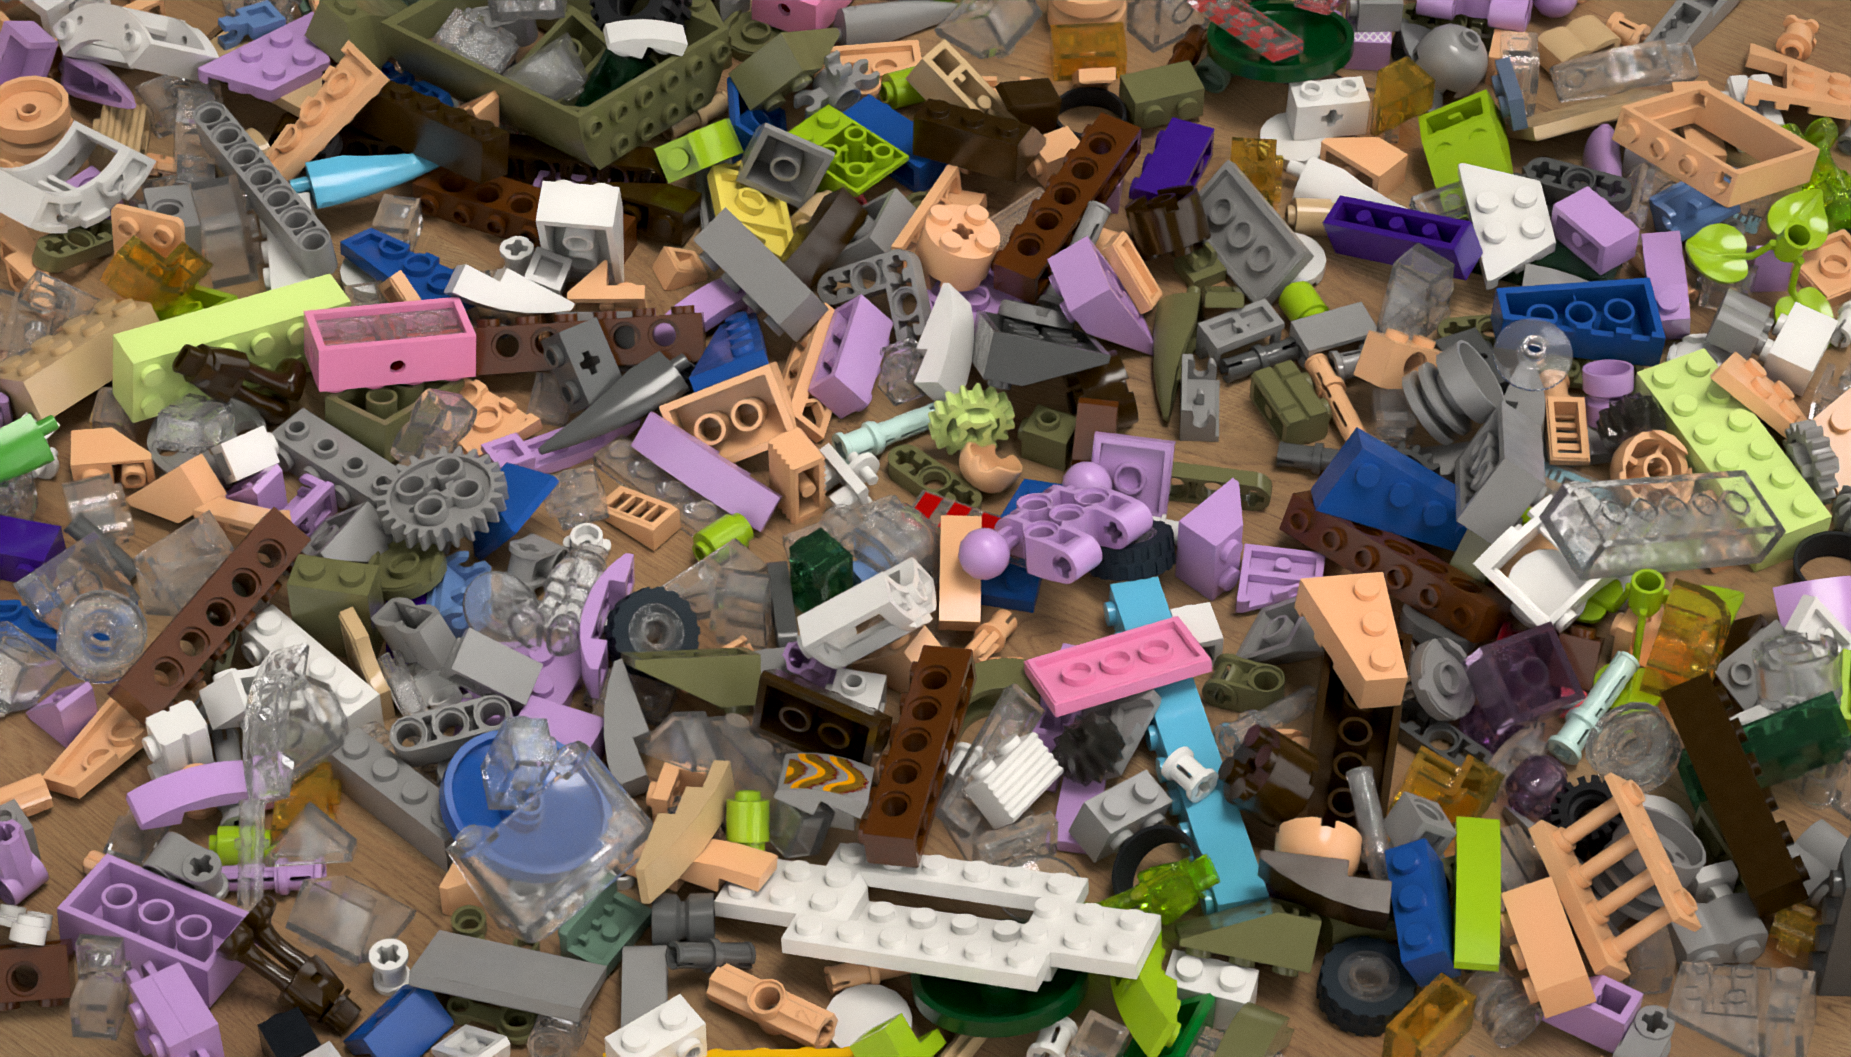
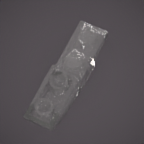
[1549,40,1700,102]

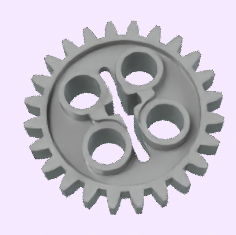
[375,446,509,551]

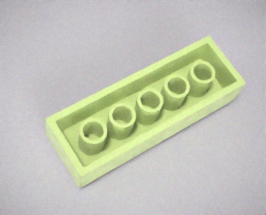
[112,274,351,423]
[1632,348,1832,572]

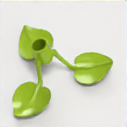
[1685,189,1834,348]
[1576,569,1745,718]

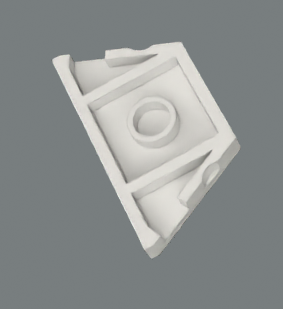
[1458,163,1556,290]

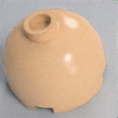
[1609,430,1693,511]
[1275,817,1362,877]

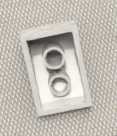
[536,180,624,285]

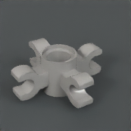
[794,50,880,119]

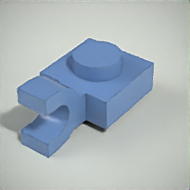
[218,0,286,50]

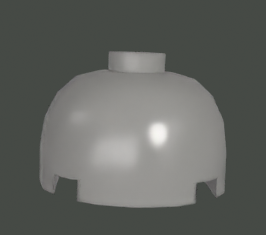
[1414,23,1488,98]

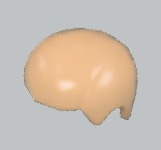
[959,442,1023,494]

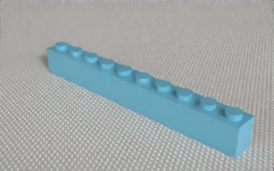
[1103,576,1269,915]

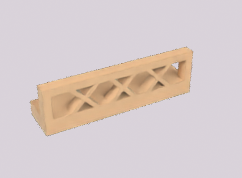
[891,164,987,290]
[782,302,835,443]

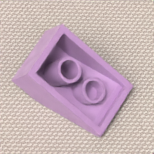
[1047,236,1154,356]

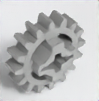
[1783,420,1840,505]

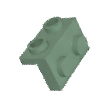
[558,873,652,978]

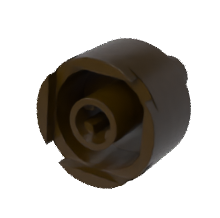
[1125,185,1211,261]
[1062,350,1139,430]
[1218,724,1319,827]

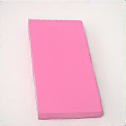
[1024,616,1212,717]

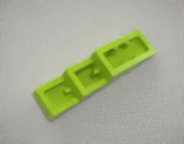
[1452,816,1501,972]

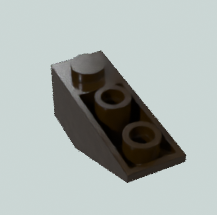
[580,182,702,246]

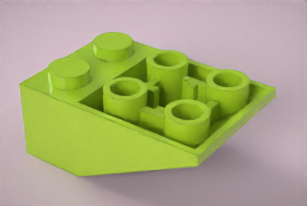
[1418,89,1514,219]
[789,104,909,197]

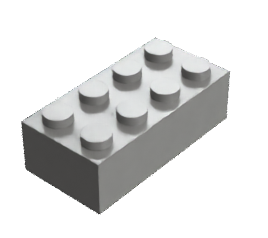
[1455,400,1547,544]

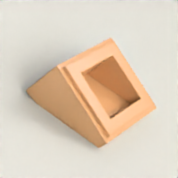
[652,246,708,291]

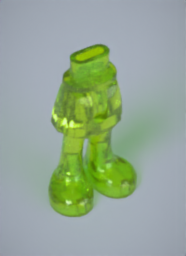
[1781,117,1851,230]
[1083,853,1221,926]

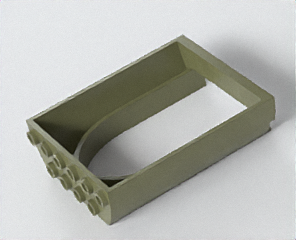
[381,0,730,170]

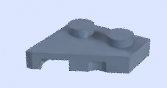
[1491,57,1528,131]

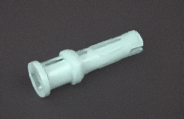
[831,400,941,465]
[1546,651,1640,765]

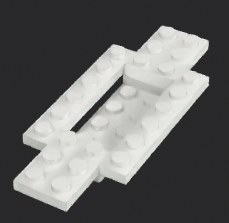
[714,843,1161,992]

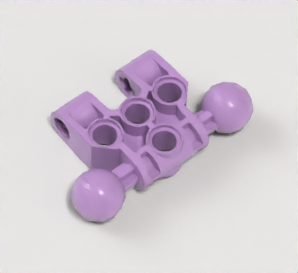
[1416,0,1578,33]
[958,461,1153,584]

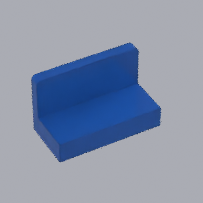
[343,984,454,1057]

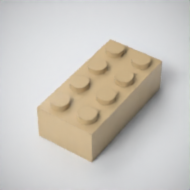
[0,296,159,421]

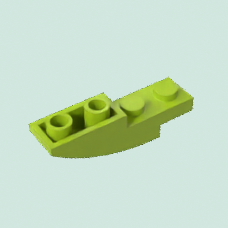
[1110,929,1181,1057]

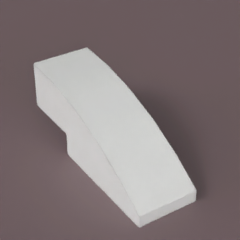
[444,264,575,314]
[914,283,974,402]

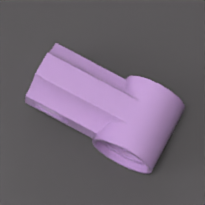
[782,641,846,688]
[0,819,49,906]

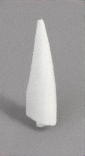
[1286,155,1408,209]

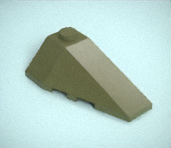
[304,0,408,71]

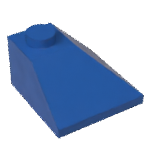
[473,462,560,561]

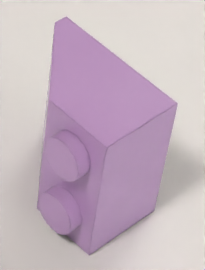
[1175,478,1243,601]

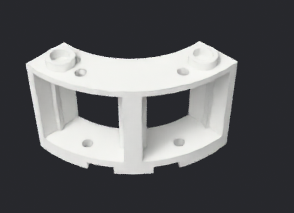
[52,3,219,81]
[0,120,156,233]
[1473,481,1650,634]
[797,557,936,669]

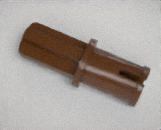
[1167,24,1207,66]

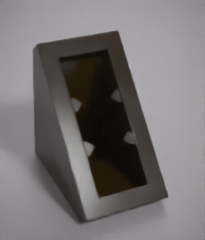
[995,78,1062,135]

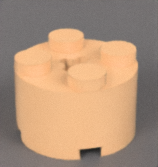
[915,204,1000,292]

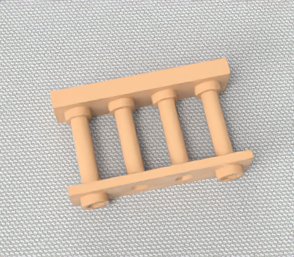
[1528,772,1702,982]

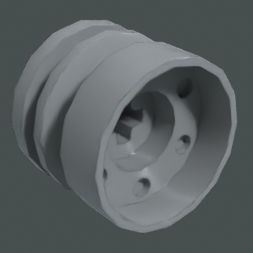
[1402,340,1506,446]
[1592,806,1706,921]

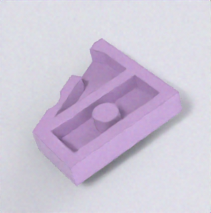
[1236,544,1325,613]

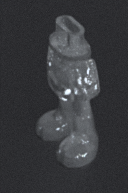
[508,542,609,657]

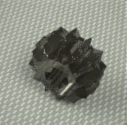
[1596,392,1667,455]
[1051,711,1126,787]

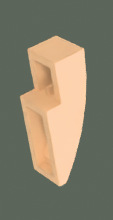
[938,515,982,631]

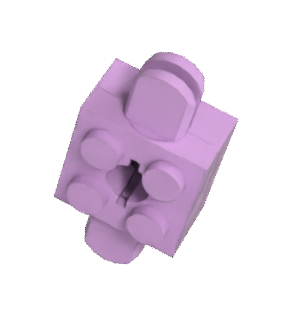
[125,960,225,1057]

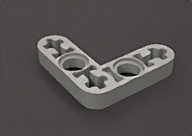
[817,249,931,360]

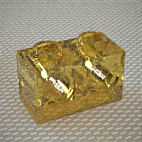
[1230,137,1283,207]

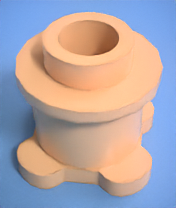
[1776,15,1819,62]

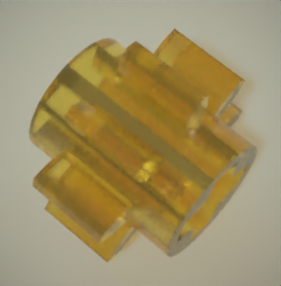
[1769,902,1823,959]

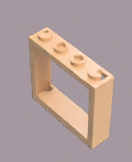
[1612,83,1820,208]

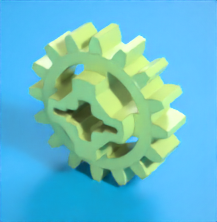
[928,383,1015,455]

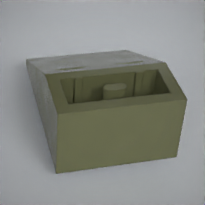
[1174,897,1322,977]

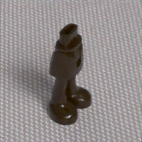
[172,344,306,425]
[215,893,362,1034]

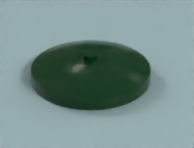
[1207,0,1354,83]
[911,919,1089,1038]

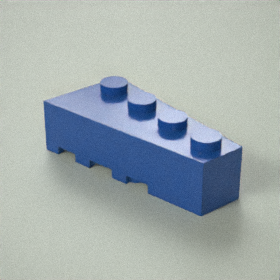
[1490,277,1666,367]
[1311,427,1468,552]

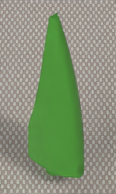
[0,413,59,483]

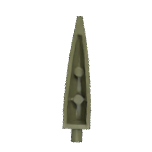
[1152,286,1205,422]

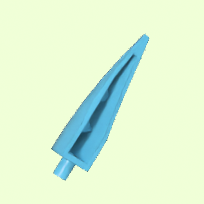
[288,153,439,209]

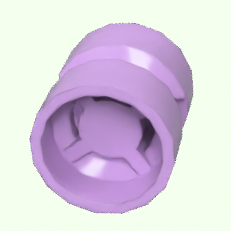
[1582,359,1635,429]

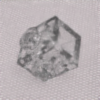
[544,464,610,531]

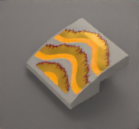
[773,753,874,819]

